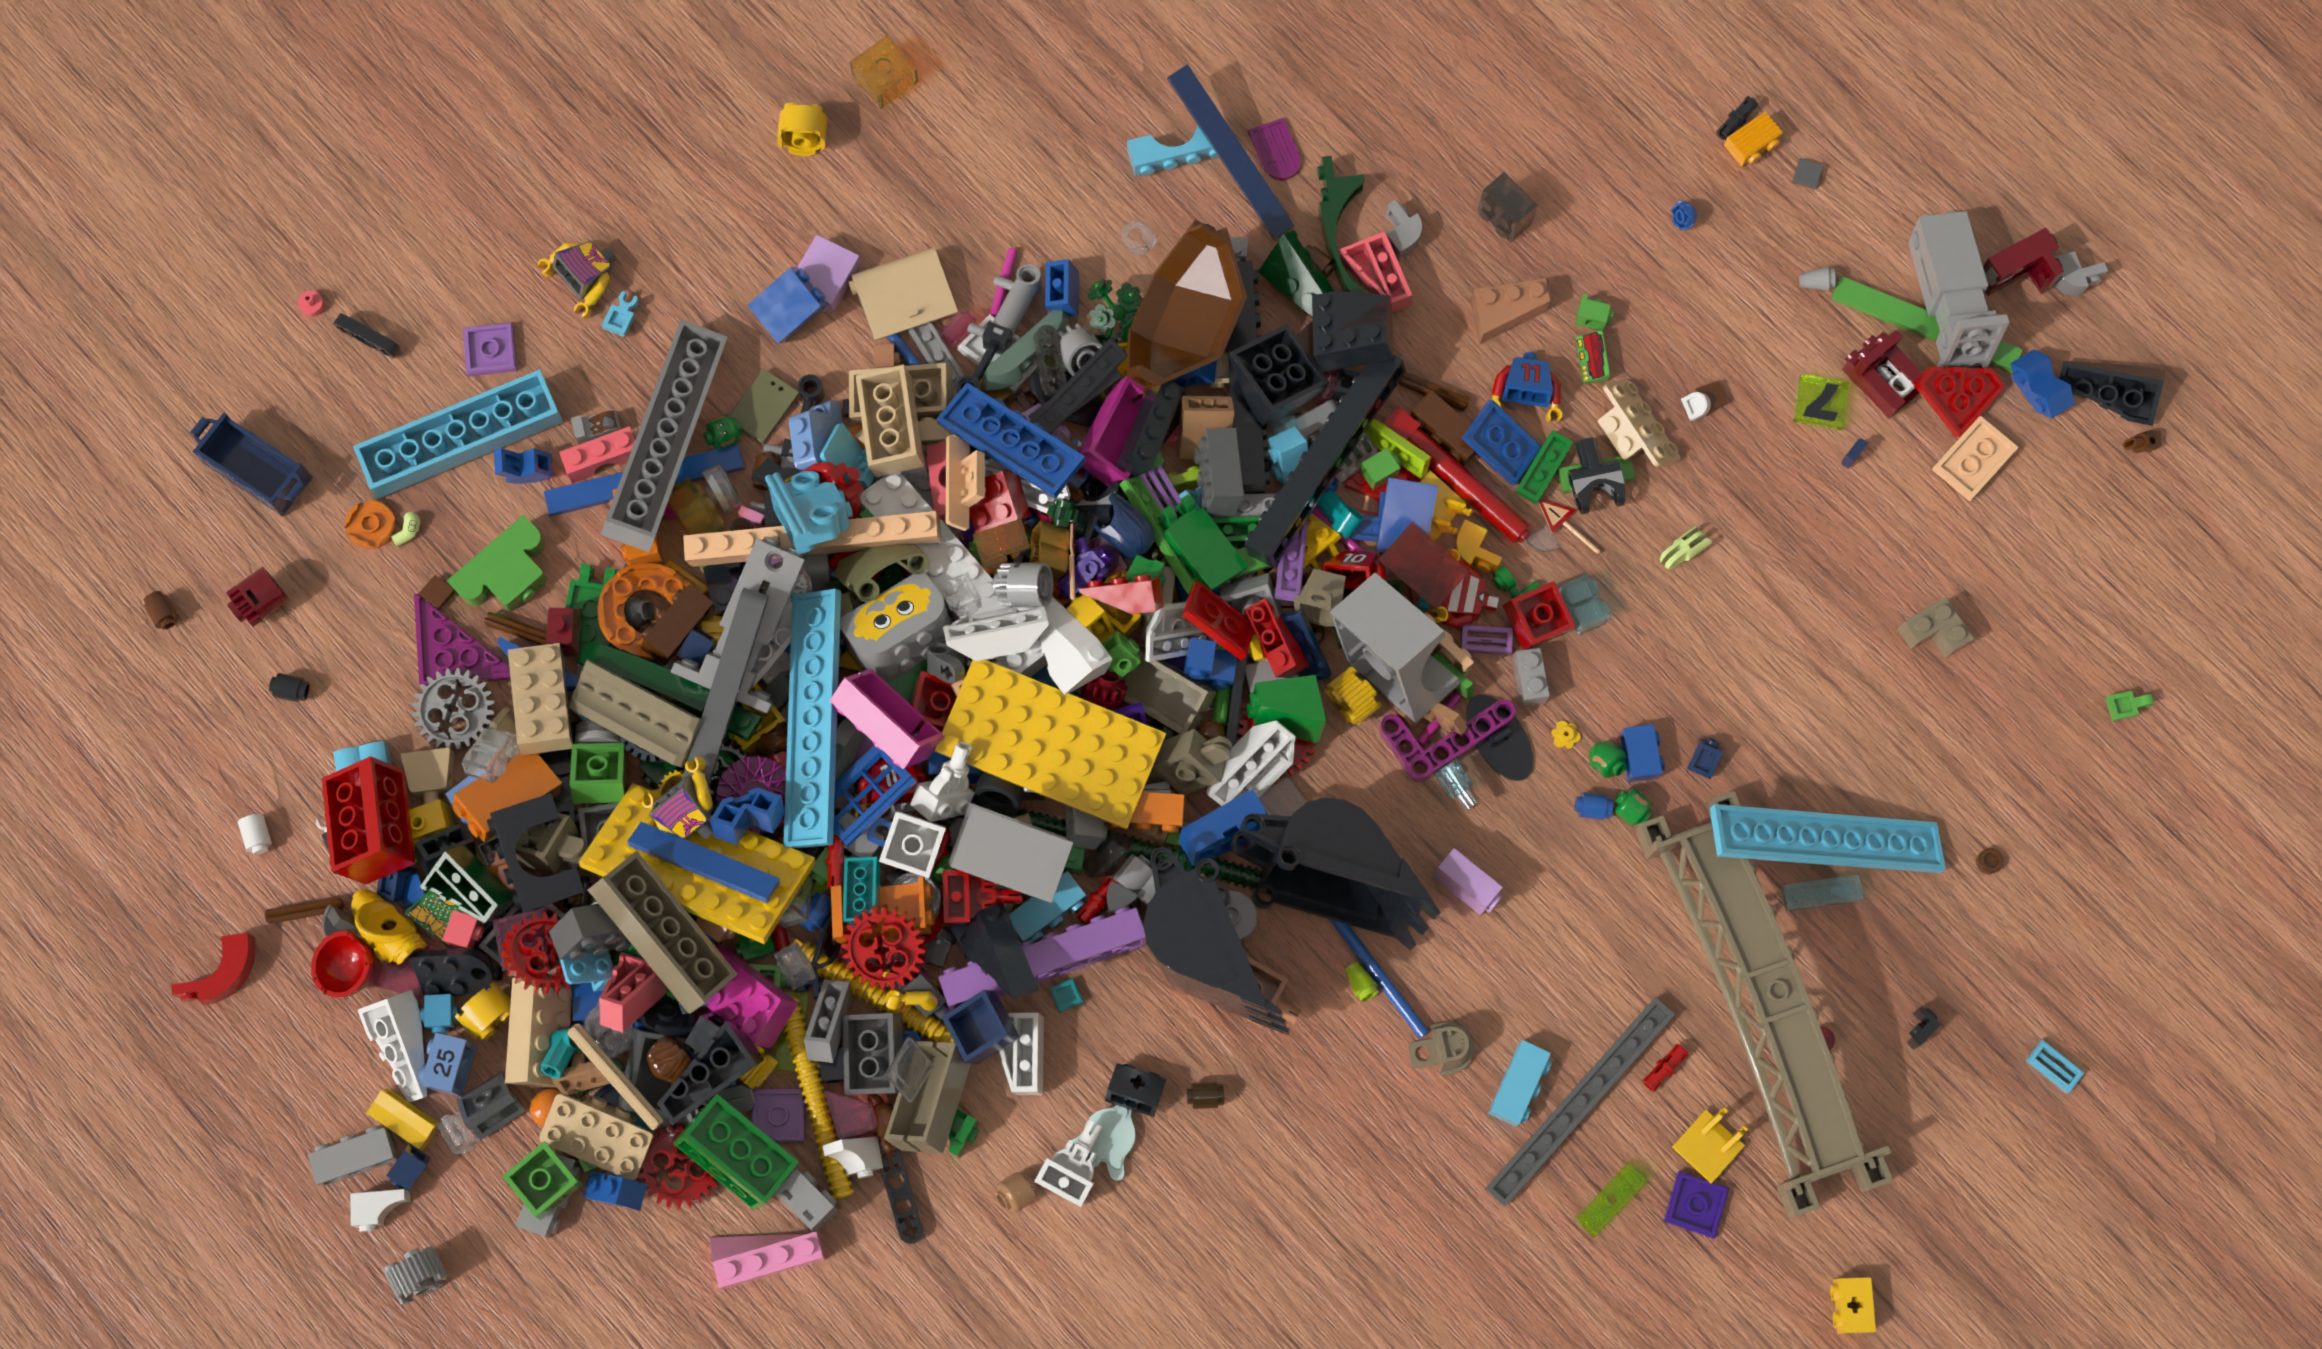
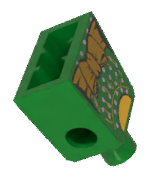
[405,890,462,947]

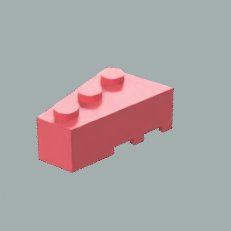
[1339,231,1413,313]
[599,952,667,1032]

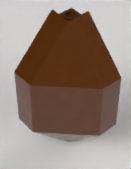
[1126,219,1247,389]

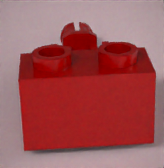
[943,870,1022,925]

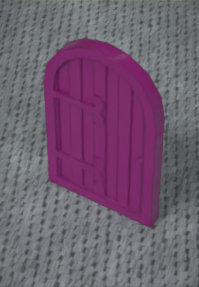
[1248,118,1301,180]

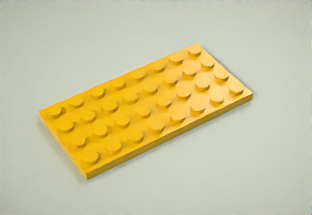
[935,660,1166,830]
[579,783,815,944]

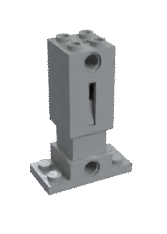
[1908,211,2009,368]
[671,536,808,713]

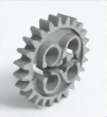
[411,668,496,750]

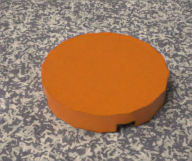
[345,500,396,550]

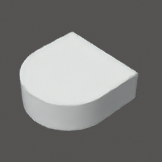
[1681,392,1711,421]

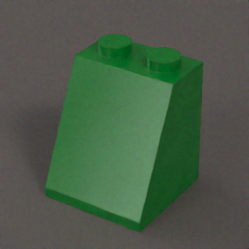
[1247,675,1326,743]

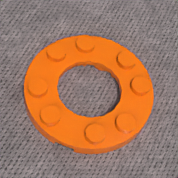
[597,563,698,661]

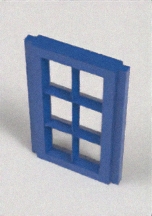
[833,745,917,847]

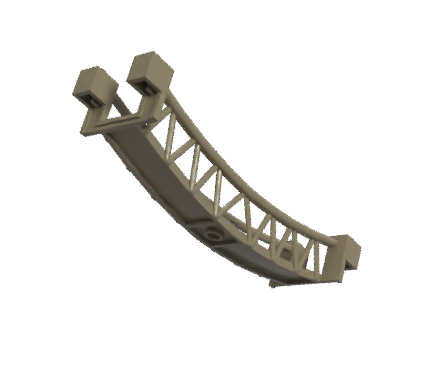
[1634,791,1893,1219]

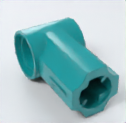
[1317,490,1364,539]
[540,1028,581,1079]

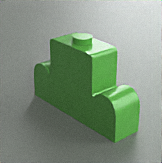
[447,515,547,611]

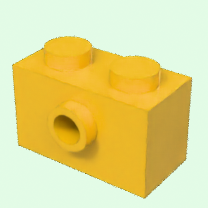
[409,799,455,851]

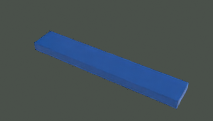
[628,821,780,903]

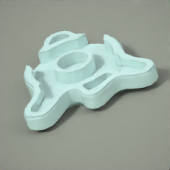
[1065,1105,1135,1181]

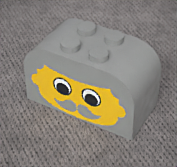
[840,572,951,681]

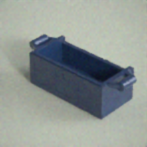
[190,413,313,516]

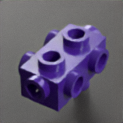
[1058,537,1113,600]

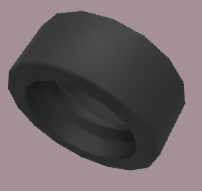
[973,772,1024,815]

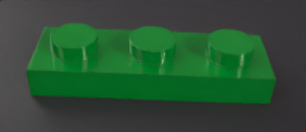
[1515,430,1573,505]

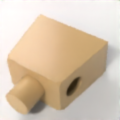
[401,747,455,804]

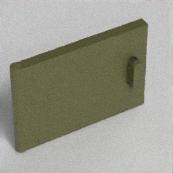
[729,368,800,444]

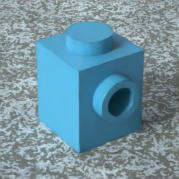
[420,994,460,1034]

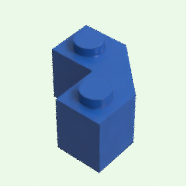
[2010,349,2075,419]
[1184,637,1237,690]
[710,788,785,845]

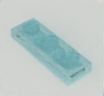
[1781,875,1863,912]

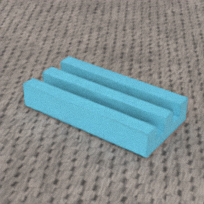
[2025,1039,2085,1093]

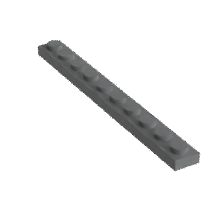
[1484,997,1675,1207]

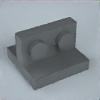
[457,1071,526,1140]

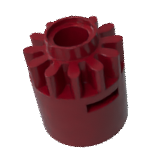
[226,566,290,627]
[1078,670,1128,711]

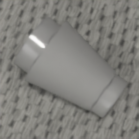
[1799,266,1835,291]

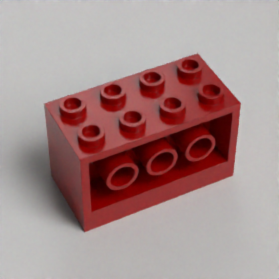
[322,756,415,885]

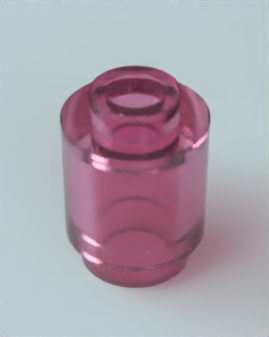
[941,310,977,347]

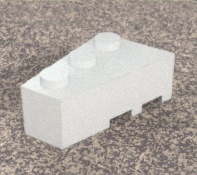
[999,1013,1044,1095]

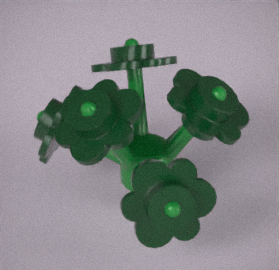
[1088,279,1145,345]

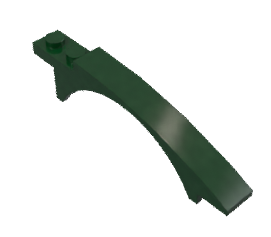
[1317,156,1366,293]
[576,640,762,742]

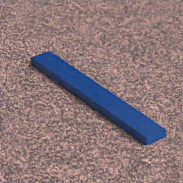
[544,444,745,517]

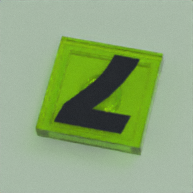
[1793,374,1849,430]

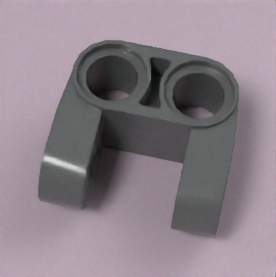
[927,637,992,684]

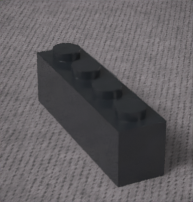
[1117,380,1186,477]
[657,1020,765,1125]

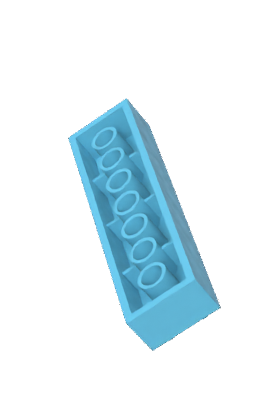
[353,370,563,499]

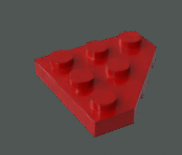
[1913,366,2006,437]

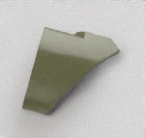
[834,544,930,602]

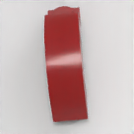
[171,933,255,1005]

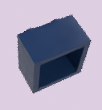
[942,990,1020,1064]

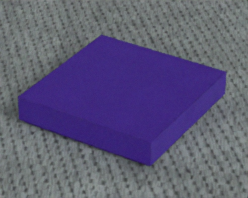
[1663,1171,1729,1239]

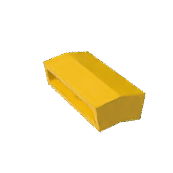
[366,1088,440,1151]

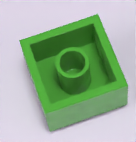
[570,743,627,804]
[502,1141,583,1220]

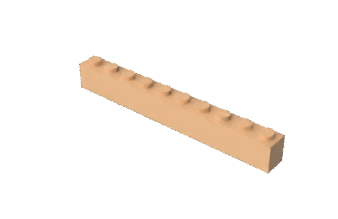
[683,511,942,567]

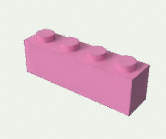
[709,1232,826,1290]

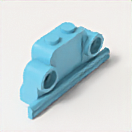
[765,471,853,555]

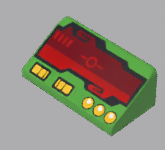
[1575,330,1610,384]

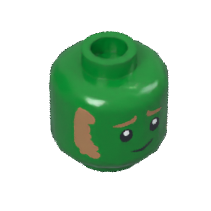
[703,414,742,450]
[1589,740,1627,778]
[1614,788,1653,826]

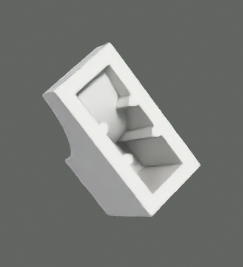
[823,1137,883,1179]
[350,1189,410,1232]

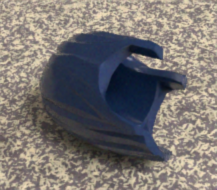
[1094,493,1155,559]

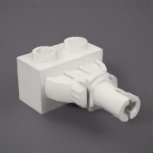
[910,742,974,822]
[1034,1119,1104,1207]

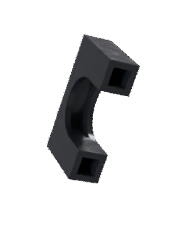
[487,793,584,913]

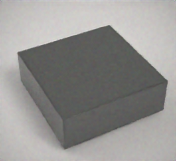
[1792,158,1823,190]

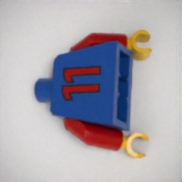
[1491,352,1562,422]

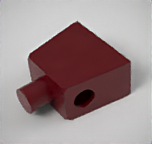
[546,607,583,656]

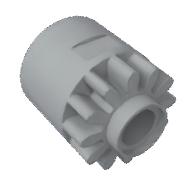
[1054,323,1103,376]
[993,563,1053,607]

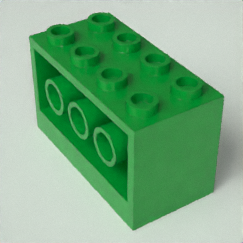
[673,1094,799,1211]

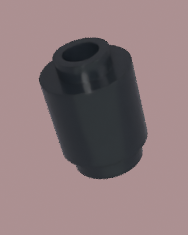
[269,673,310,702]

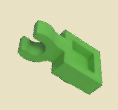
[2105,691,2154,722]

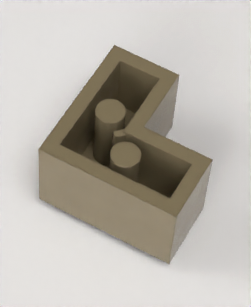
[1897,597,1974,658]

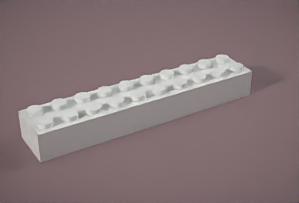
[860,472,1048,678]

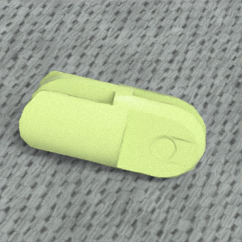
[1660,525,1712,570]

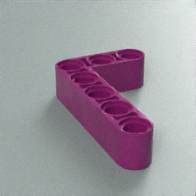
[1379,699,1516,782]

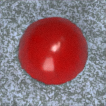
[311,930,375,998]

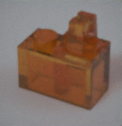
[972,519,1031,576]

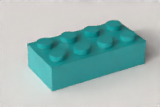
[843,857,880,925]

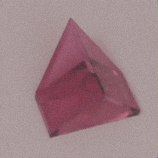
[824,1090,878,1140]

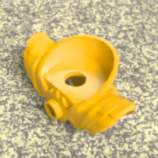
[351,889,427,965]

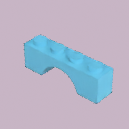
[1127,125,1219,176]

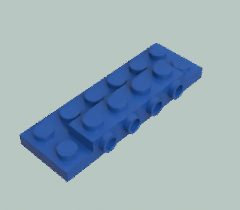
[936,383,1086,499]

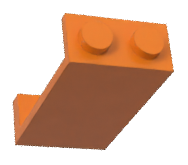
[452,752,562,843]
[831,876,935,943]

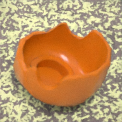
[529,1088,561,1127]

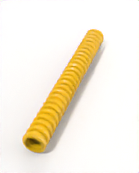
[796,941,955,1044]
[783,998,854,1200]

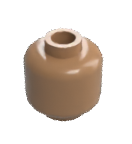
[995,1172,1036,1212]

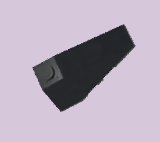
[2059,361,2166,426]
[693,522,746,617]
[960,902,1039,1000]

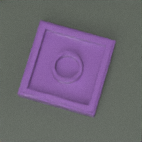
[463,322,517,377]
[752,1088,805,1143]

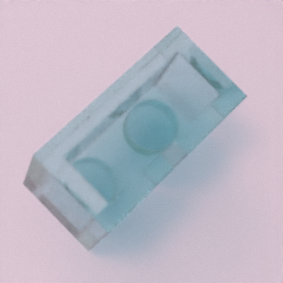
[1559,574,1610,636]

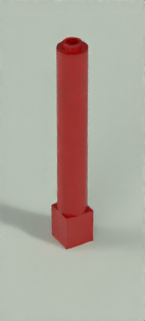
[1382,406,1531,544]

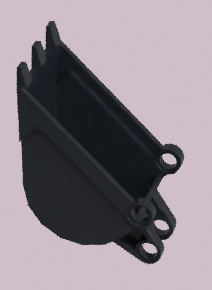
[1230,797,1440,950]
[1143,847,1290,1036]

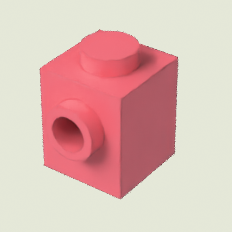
[442,910,484,949]

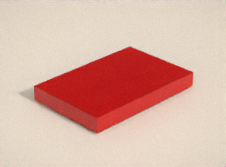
[1182,581,1254,660]

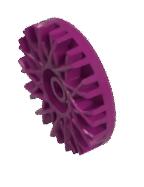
[716,756,786,834]

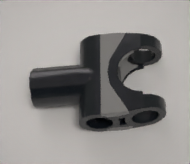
[1568,437,1625,515]
[1072,480,1128,551]

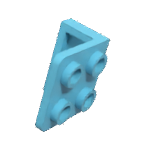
[820,423,875,489]
[560,951,614,992]

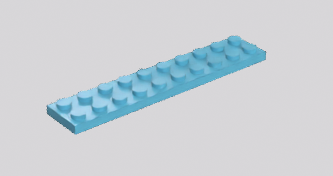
[783,589,841,848]
[1710,804,1946,873]

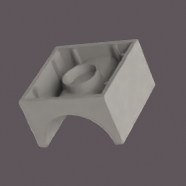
[1330,573,1460,723]
[948,802,1073,903]

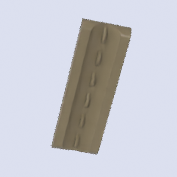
[568,659,702,768]

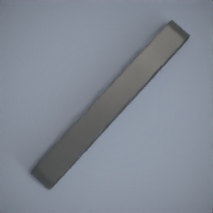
[682,588,769,788]

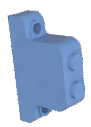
[789,400,843,472]

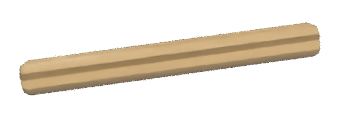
[567,1023,664,1130]

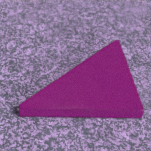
[414,594,511,687]

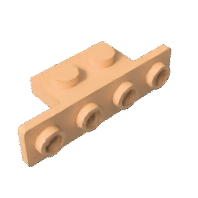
[946,435,986,531]

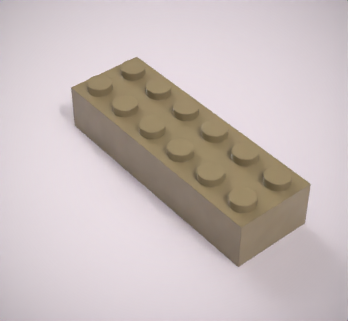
[588,851,737,1014]

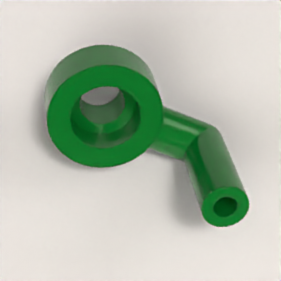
[1492,566,1541,599]

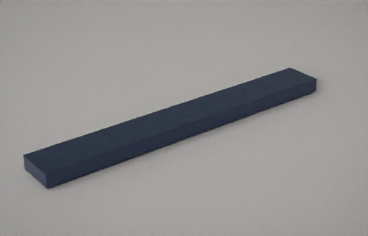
[1167,64,1295,240]

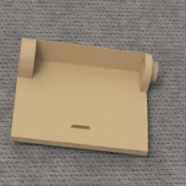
[848,247,958,341]

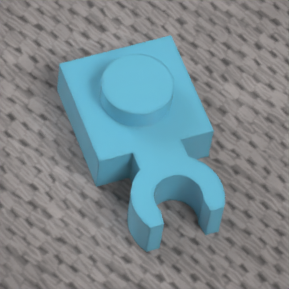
[601,291,639,337]

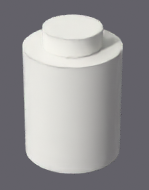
[238,814,272,855]

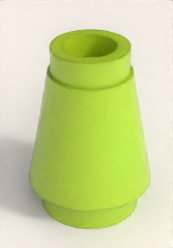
[1345,962,1379,1002]

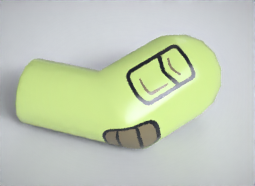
[391,512,421,547]

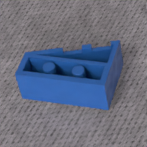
[1179,789,1267,866]

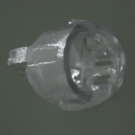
[584,1001,634,1057]

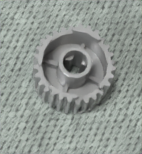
[383,1246,448,1305]

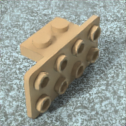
[1598,379,1680,467]
[539,1093,654,1180]

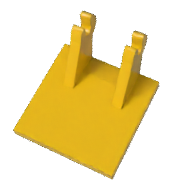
[1419,470,1473,540]
[1303,513,1341,570]
[1672,1106,1749,1183]

